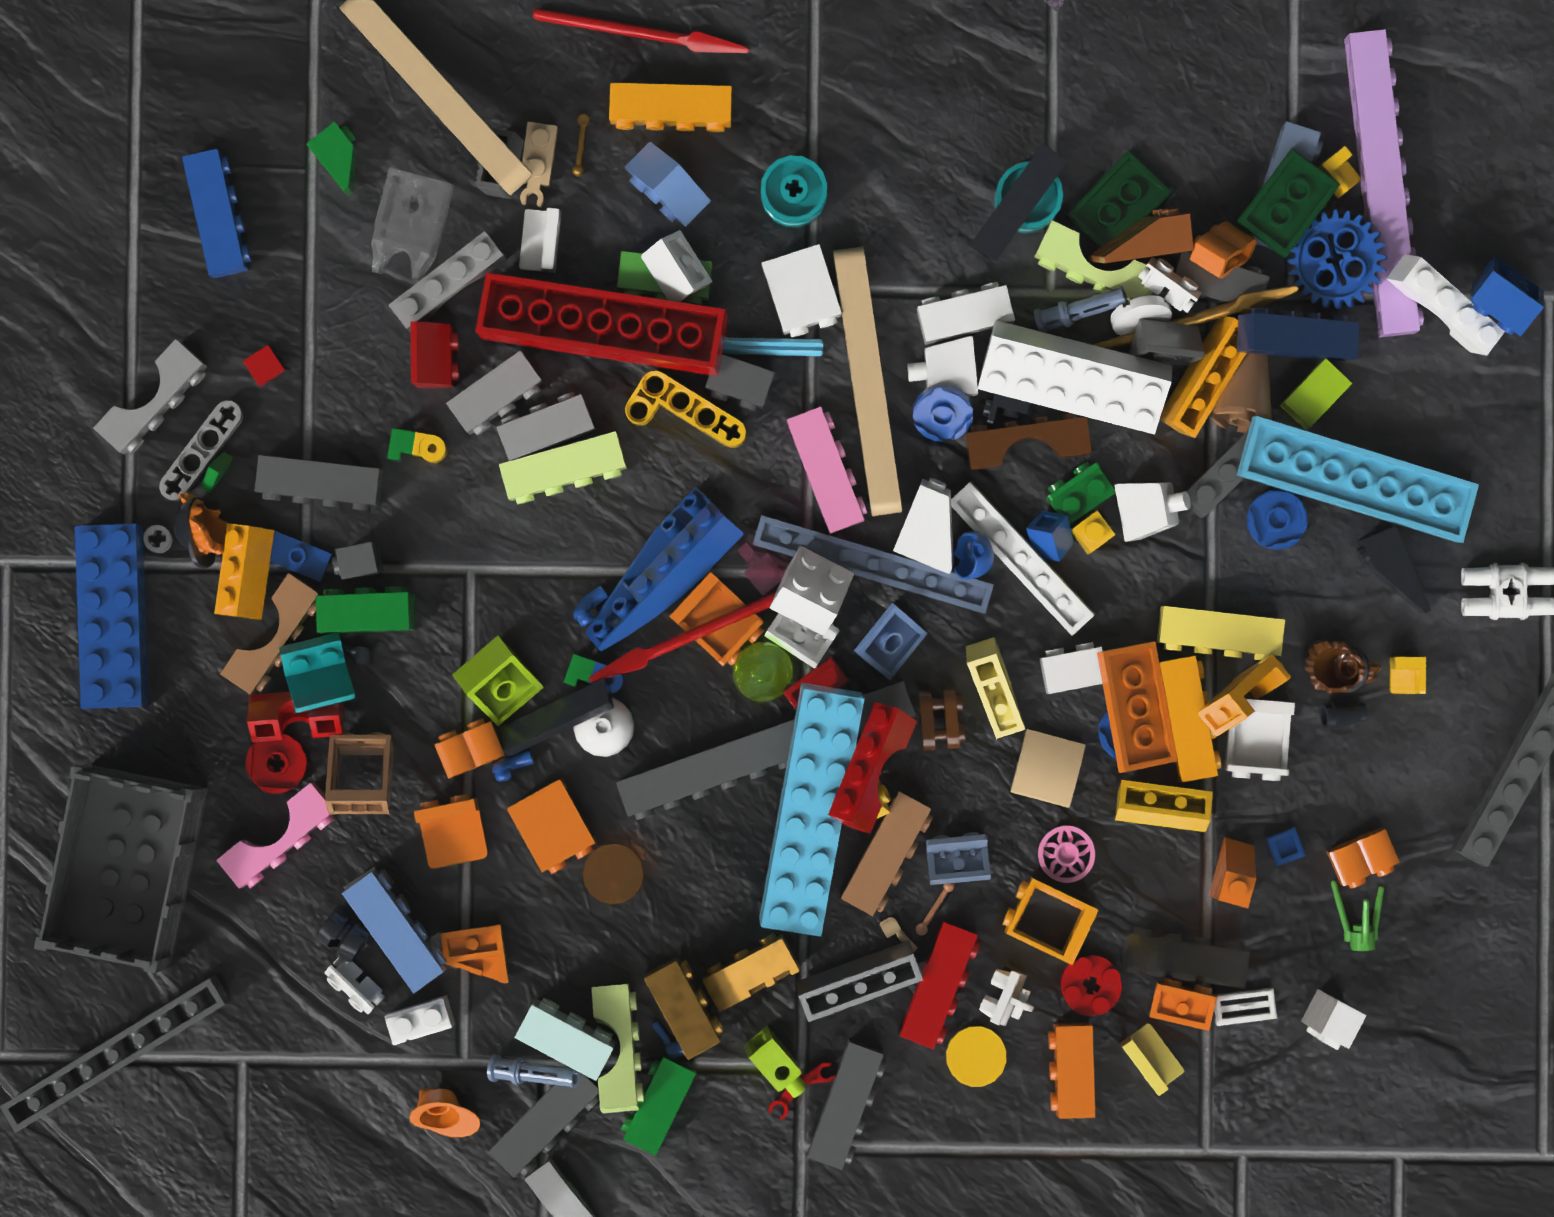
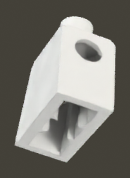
[907,336,978,397]
[1115,482,1191,542]

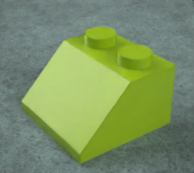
[452,636,544,726]

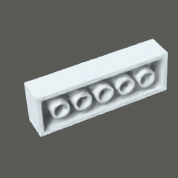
[978,320,1172,434]

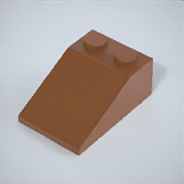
[1089,208,1194,263]

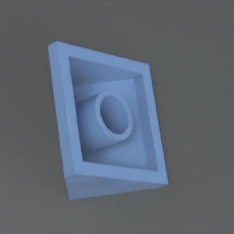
[853,603,928,680]

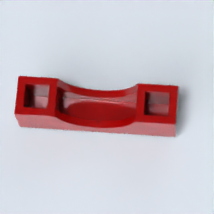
[828,702,917,834]

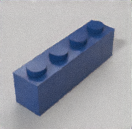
[182,149,252,278]

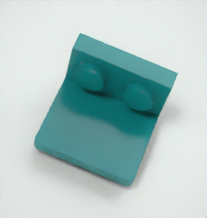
[279,632,355,713]

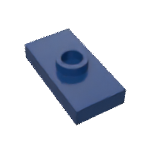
[270,531,333,582]

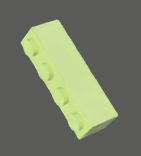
[499,431,627,505]

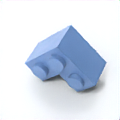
[625,142,711,227]

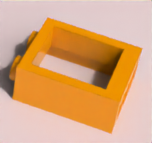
[1002,877,1099,965]

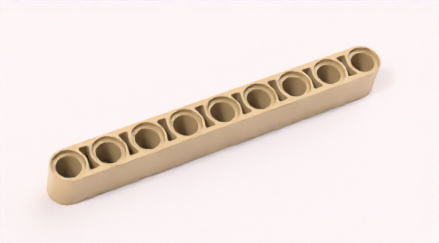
[339,0,533,196]
[833,246,902,516]

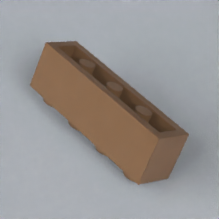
[840,791,933,916]

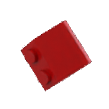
[410,321,460,388]

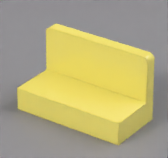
[1119,1023,1184,1096]

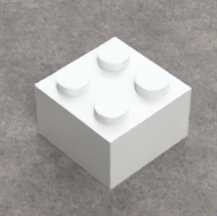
[770,546,854,636]

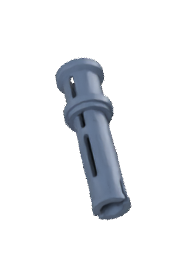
[1034,286,1128,333]
[487,1054,580,1088]

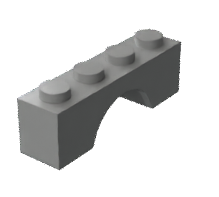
[389,231,506,333]
[93,339,208,455]

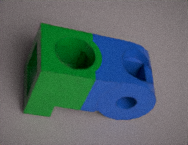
[564,654,623,693]

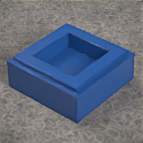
[1265,827,1306,866]

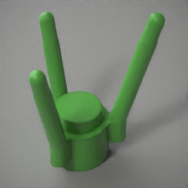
[1331,880,1384,951]

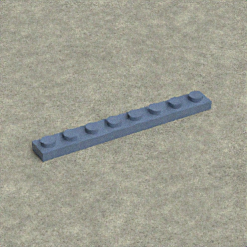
[753,515,994,614]

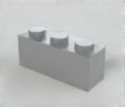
[446,351,543,435]
[496,392,596,461]

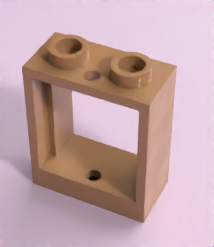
[325,732,394,814]

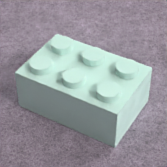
[515,998,617,1081]

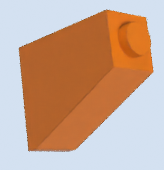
[1209,837,1256,908]

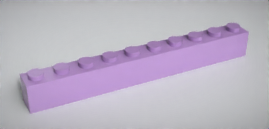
[1344,29,1424,338]

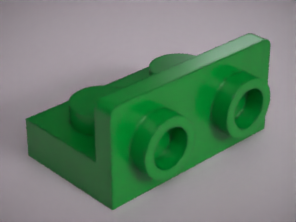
[1046,461,1116,524]

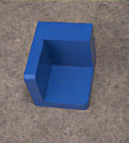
[1026,510,1074,562]

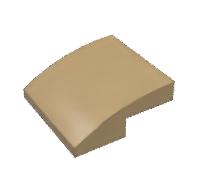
[1010,729,1086,808]

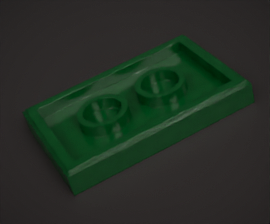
[1236,148,1341,259]
[1065,150,1172,248]

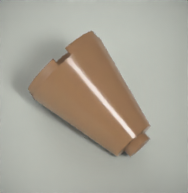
[1211,353,1272,433]

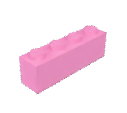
[787,407,867,534]

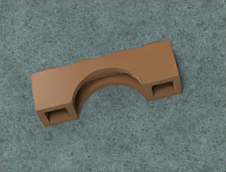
[220,573,323,695]

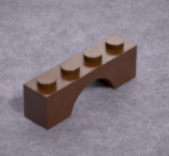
[965,413,1092,471]

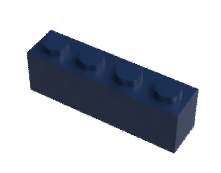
[1237,308,1359,361]

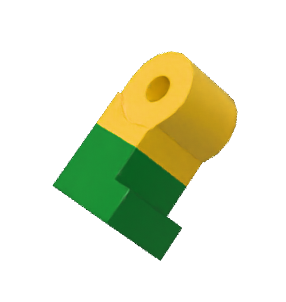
[387,428,447,463]

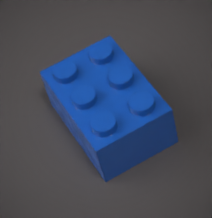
[1470,255,1544,336]

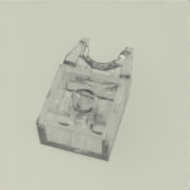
[372,167,455,283]

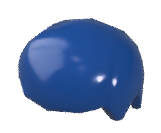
[953,531,994,579]

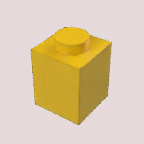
[1071,510,1115,554]

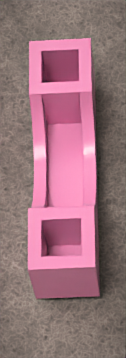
[216,782,335,889]

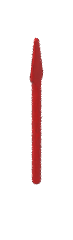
[532,9,749,53]
[589,591,777,682]

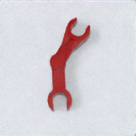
[769,1061,836,1120]

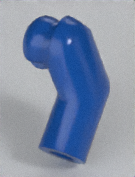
[573,585,609,627]
[492,749,534,782]

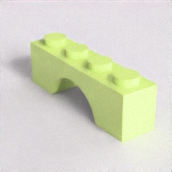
[1034,221,1153,306]
[591,984,644,1113]

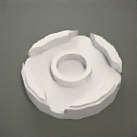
[1110,295,1172,336]

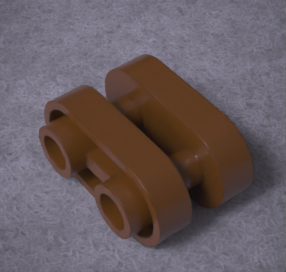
[918,688,965,751]

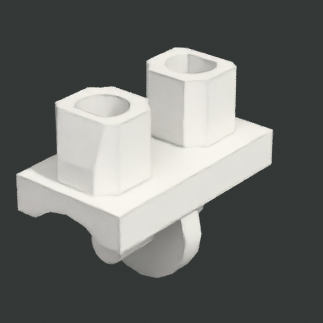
[979,969,1034,1026]

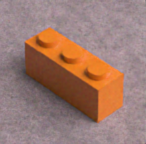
[1048,1022,1095,1119]

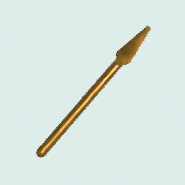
[1093,285,1298,351]

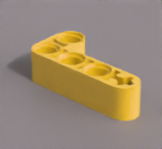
[625,371,746,448]

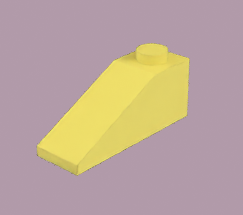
[966,637,1025,739]

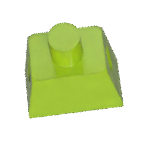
[744,1026,807,1098]

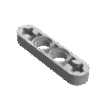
[159,400,244,501]

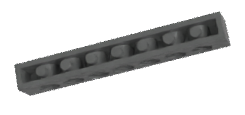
[0,975,231,1133]

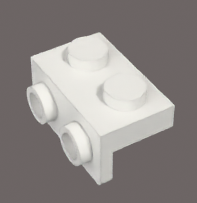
[764,613,839,669]

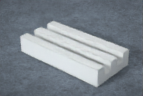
[1214,987,1277,1026]

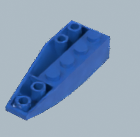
[585,487,744,651]

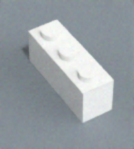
[917,282,1015,345]

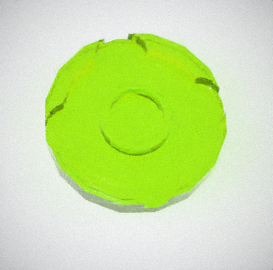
[733,642,793,702]

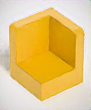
[1319,146,1361,198]
[1390,657,1426,694]

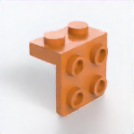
[414,794,488,869]

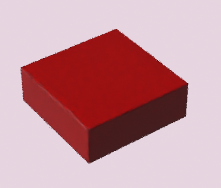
[243,345,286,387]

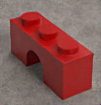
[247,692,345,742]

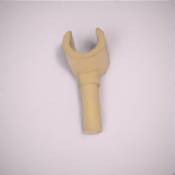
[880,917,917,952]

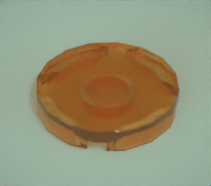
[583,843,644,904]

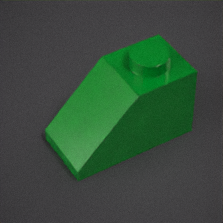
[306,121,357,196]

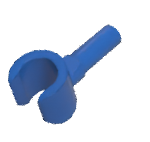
[652,1021,685,1059]

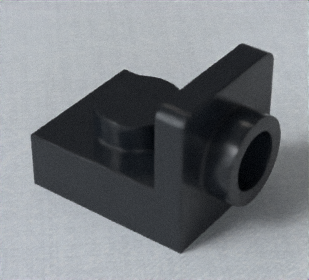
[982,393,1030,425]

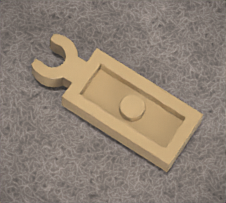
[520,122,558,207]

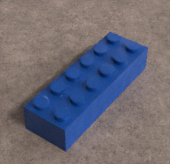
[75,524,149,709]

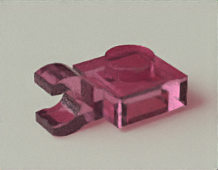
[737,543,784,596]

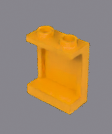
[1197,654,1291,737]

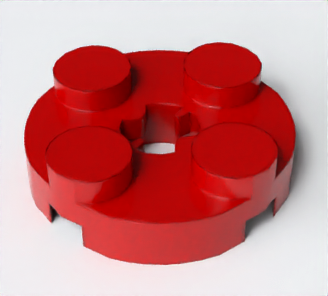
[246,733,308,794]
[1060,954,1122,1016]

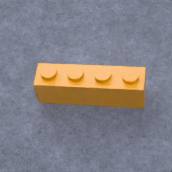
[609,83,732,132]
[1159,316,1246,438]
[1159,656,1221,782]

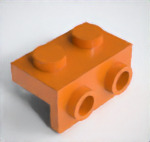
[1149,977,1218,1031]

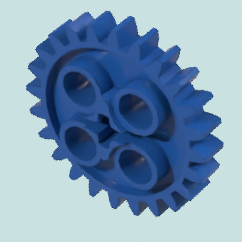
[1287,210,1388,309]

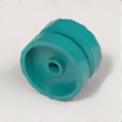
[761,155,827,228]
[994,161,1063,234]

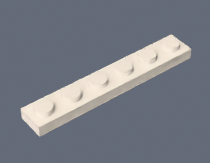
[951,482,1095,635]

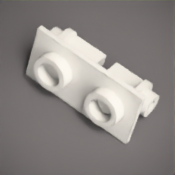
[1138,257,1202,313]
[325,956,385,1014]

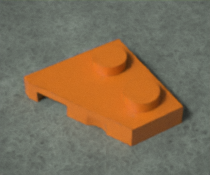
[440,924,510,983]

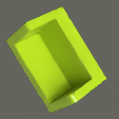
[1280,358,1352,429]

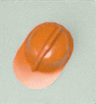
[409,1088,480,1137]

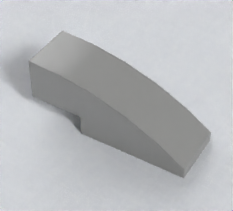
[524,1158,596,1217]

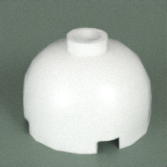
[574,698,634,757]

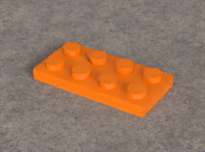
[1097,641,1177,773]

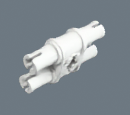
[1461,563,1554,620]

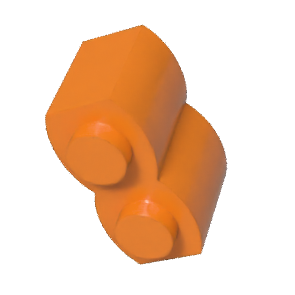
[1190,221,1257,278]
[435,718,506,779]
[1326,827,1400,889]

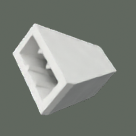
[893,478,954,574]

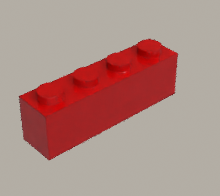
[899,920,981,1050]

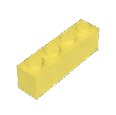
[1156,606,1285,660]

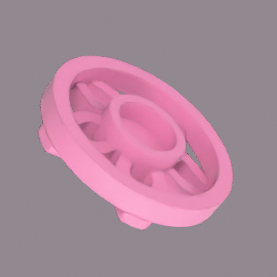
[1038,826,1095,883]

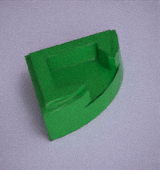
[201,452,233,493]

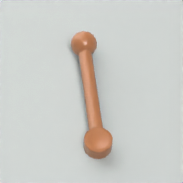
[916,883,955,935]

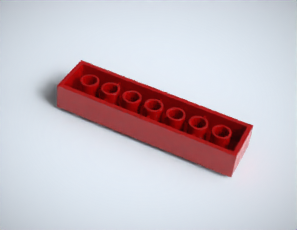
[475,272,729,376]

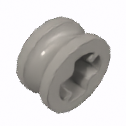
[143,525,173,553]

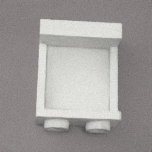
[761,244,842,338]
[1224,699,1295,781]

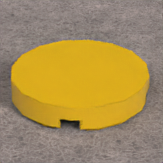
[946,1026,1006,1087]

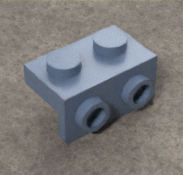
[926,832,991,885]

